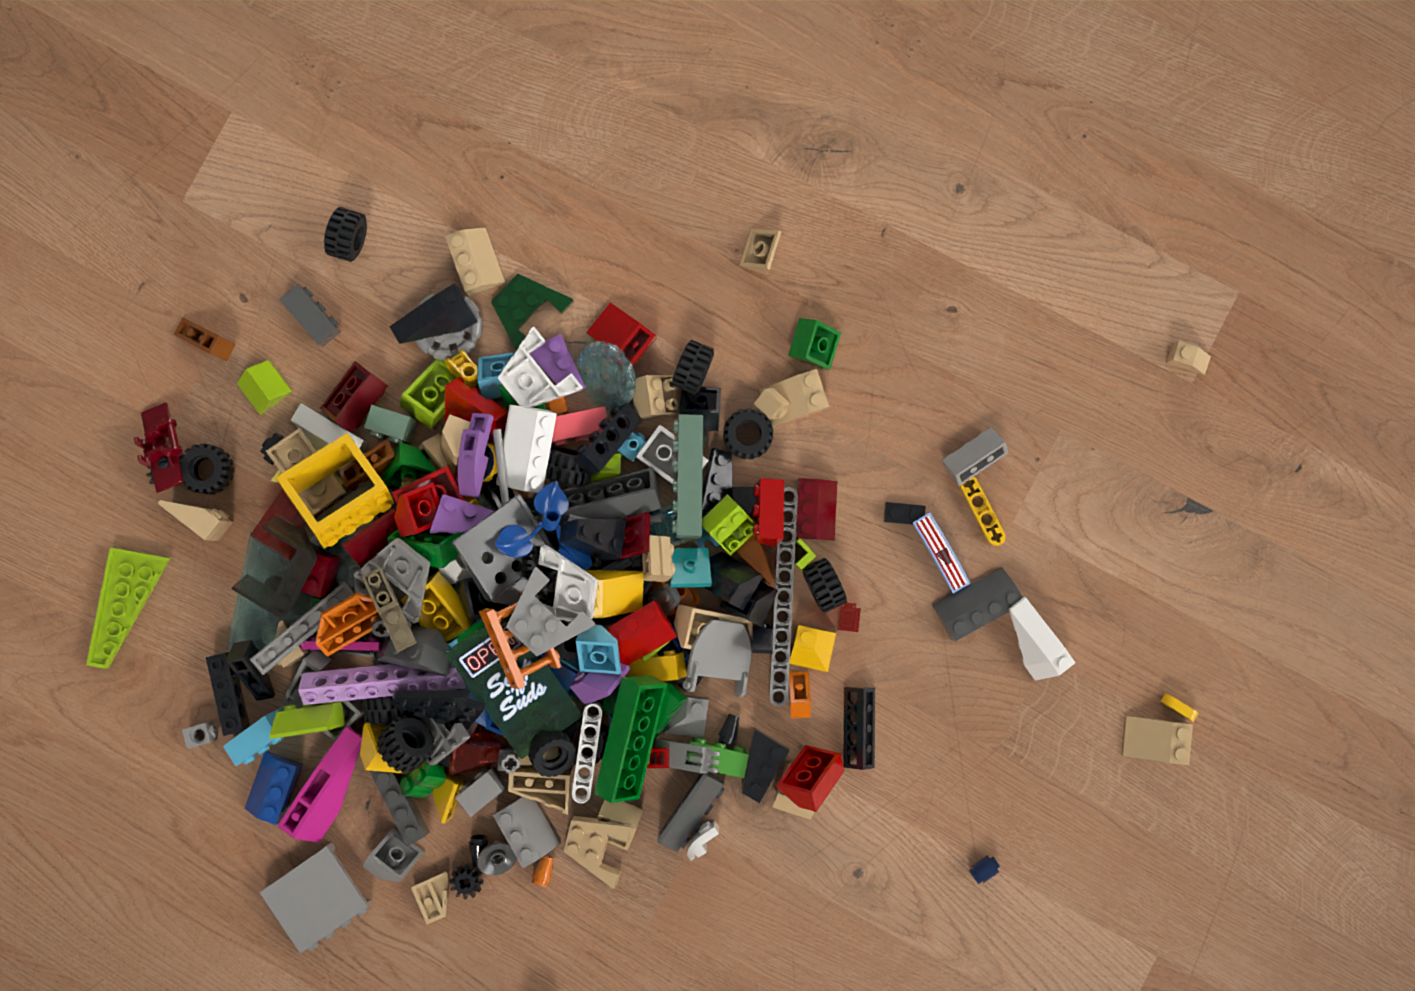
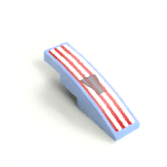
[912,513,970,593]

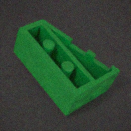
[387,529,463,568]

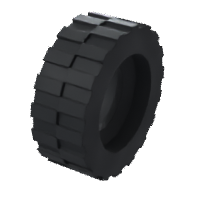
[528,730,576,777]

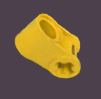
[445,349,478,388]

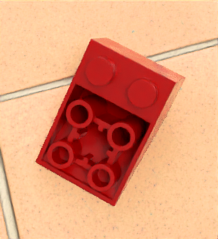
[586,302,657,370]

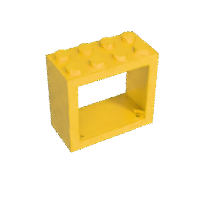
[276,433,395,549]

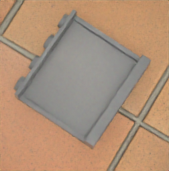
[260,842,372,953]

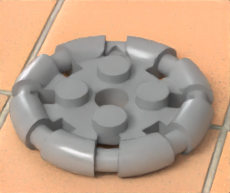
[415,293,483,361]

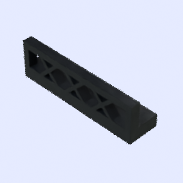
[843,687,875,770]

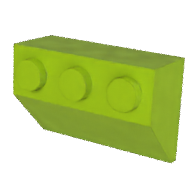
[269,701,345,739]

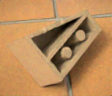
[508,766,573,815]

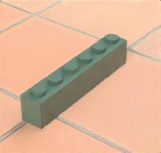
[672,415,703,539]

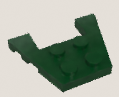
[491,274,574,351]

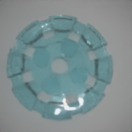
[576,341,636,410]

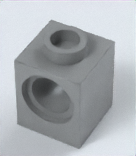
[182,721,218,749]

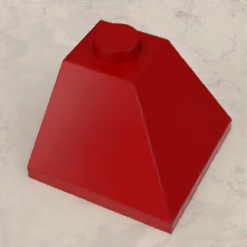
[394,482,440,537]

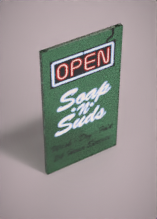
[444,614,583,759]

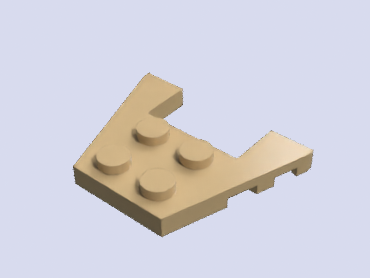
[563,816,634,889]

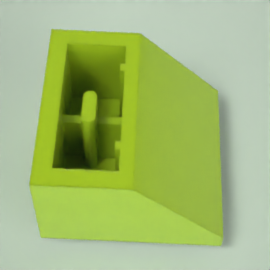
[702,494,756,556]

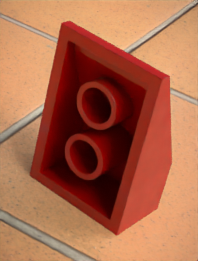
[392,464,467,504]

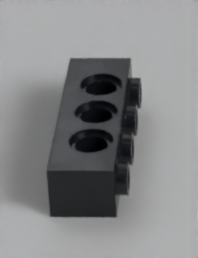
[574,403,642,476]
[206,652,250,736]

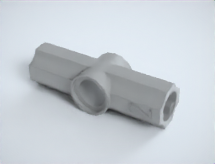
[495,747,520,773]

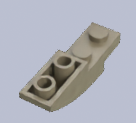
[361,567,417,652]

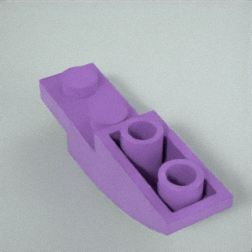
[458,413,494,497]

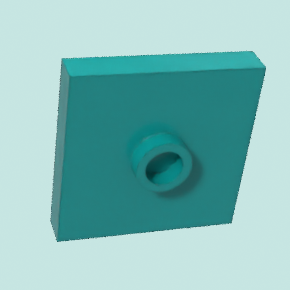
[670,548,712,588]

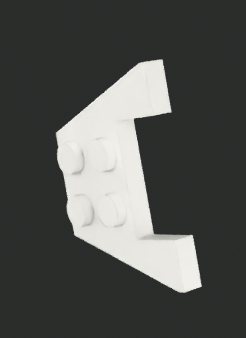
[498,327,583,408]
[538,545,598,621]

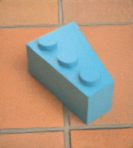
[223,705,287,766]

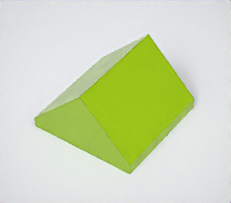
[237,360,293,415]

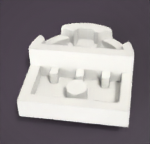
[687,820,719,861]

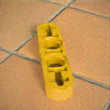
[959,477,1006,546]

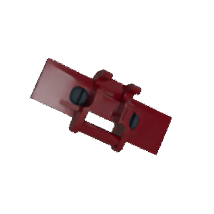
[134,402,183,493]

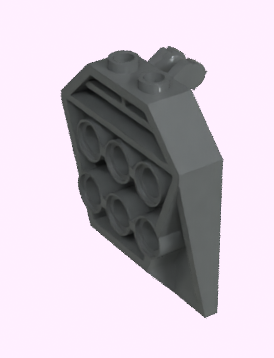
[452,494,555,605]

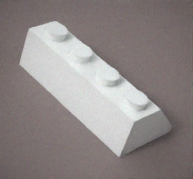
[496,405,557,493]

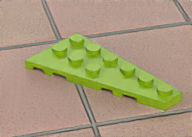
[86,547,171,669]

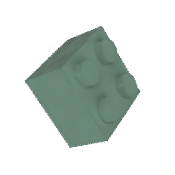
[364,405,418,444]

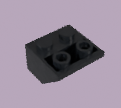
[719,582,778,626]

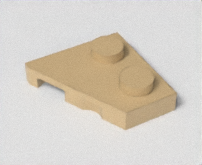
[411,870,449,925]

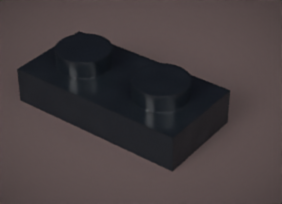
[884,502,926,525]

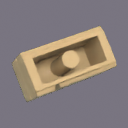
[642,535,675,582]

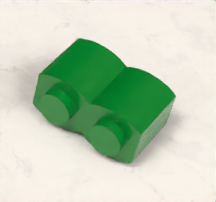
[400,763,446,798]

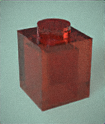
[837,602,861,632]

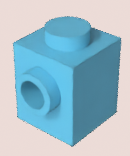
[618,431,647,463]

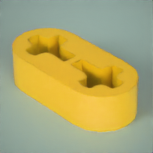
[1160,693,1199,722]

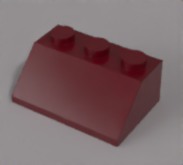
[320,361,388,433]
[796,478,838,541]
[342,509,398,568]

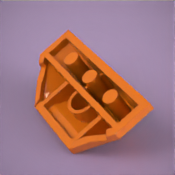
[315,593,382,657]

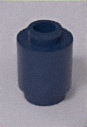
[969,855,1000,884]

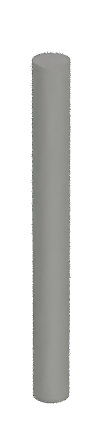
[493,429,509,505]

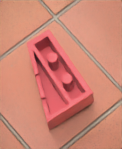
[551,406,607,447]

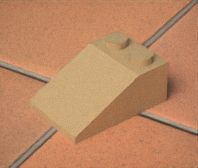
[759,369,829,427]
[158,500,233,541]
[1122,716,1193,765]

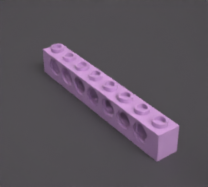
[298,657,468,705]

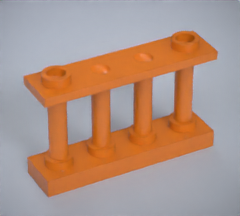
[479,590,561,690]

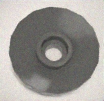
[477,842,517,875]

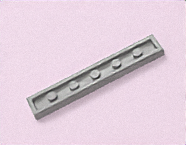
[250,581,355,675]

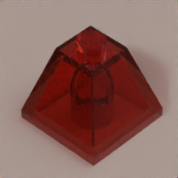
[449,731,500,775]

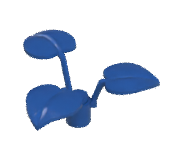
[495,481,592,570]

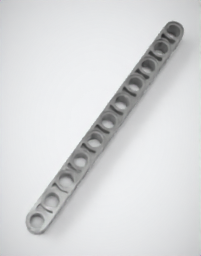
[769,487,798,707]

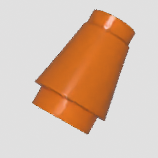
[531,855,554,887]

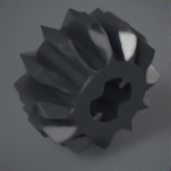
[449,864,484,900]

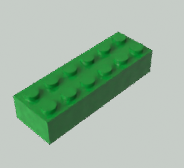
[594,675,667,803]

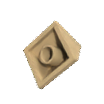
[739,229,781,275]

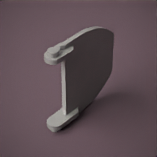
[683,620,751,697]

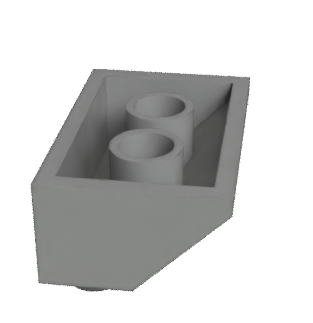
[493,797,561,868]

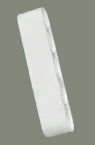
[572,701,603,803]

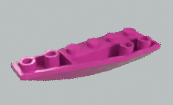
[278,726,362,843]

